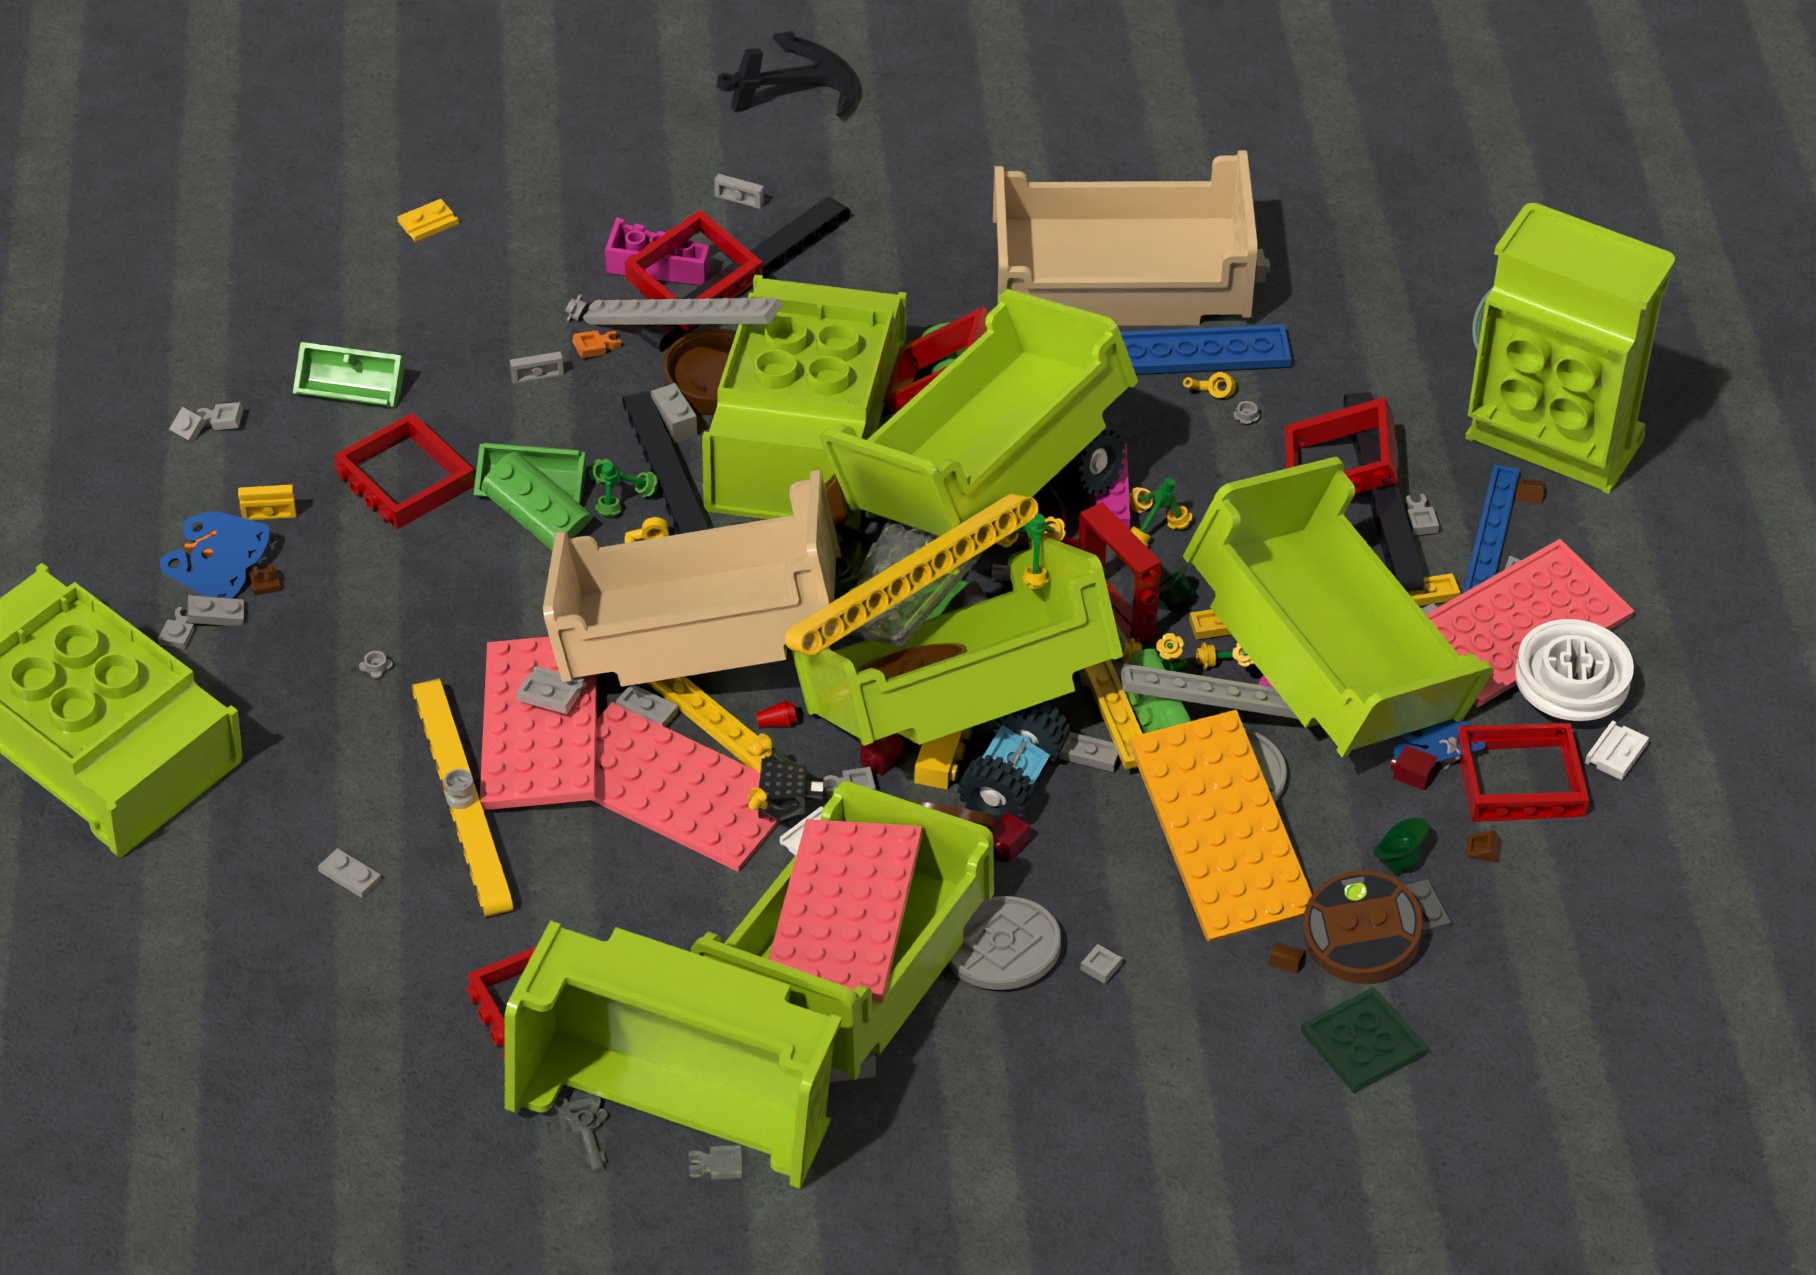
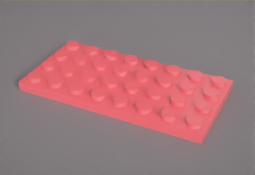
[1426,539,1634,708]
[480,637,598,810]
[591,702,781,872]
[768,819,923,1003]

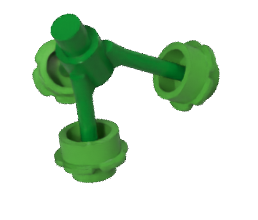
[589,459,659,519]

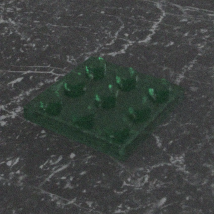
[1300,987,1428,1093]

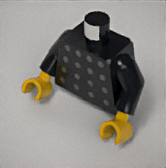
[747,734,824,821]

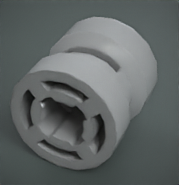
[444,769,475,809]

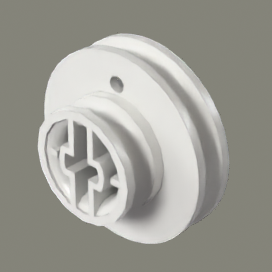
[1515,619,1634,721]

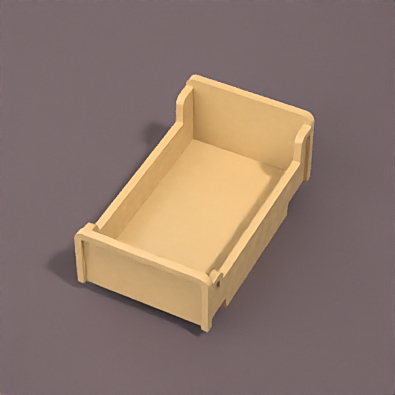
[993,150,1257,326]
[543,470,841,687]

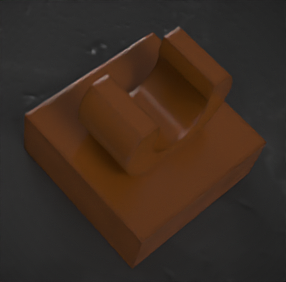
[249,564,281,596]

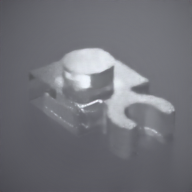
[688,1145,742,1179]

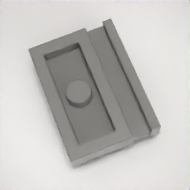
[516,666,586,714]

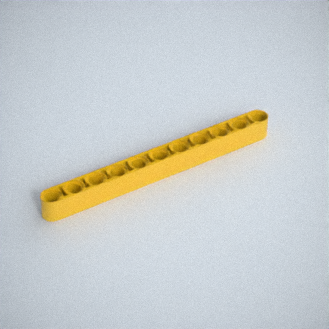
[785,493,1038,655]
[412,678,513,918]

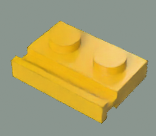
[397,199,459,242]
[238,485,296,520]

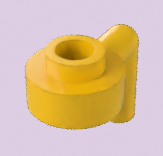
[1183,372,1236,399]
[625,517,669,543]

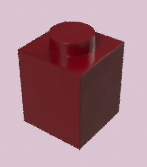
[860,734,904,776]
[1390,745,1437,791]
[989,812,1030,863]

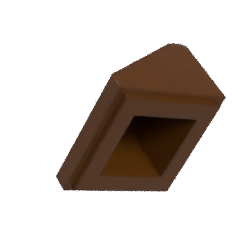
[1515,478,1545,505]
[1465,830,1502,863]
[1269,942,1305,974]

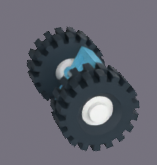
[1060,428,1126,495]
[957,701,1070,824]

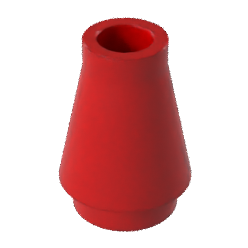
[755,700,798,729]

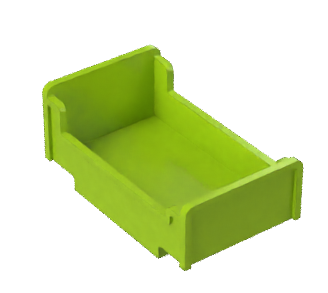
[1465,203,1675,494]
[702,275,907,530]
[820,289,1138,536]
[1183,457,1494,757]
[792,535,1123,745]
[0,563,242,858]
[691,781,994,1080]
[505,920,842,1189]

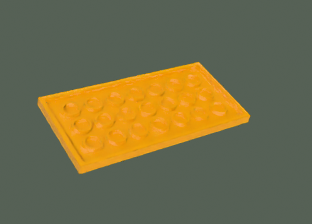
[1128,710,1312,942]

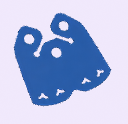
[160,511,270,599]
[1394,719,1486,762]

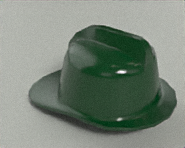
[1132,566,1194,610]
[1373,818,1429,876]

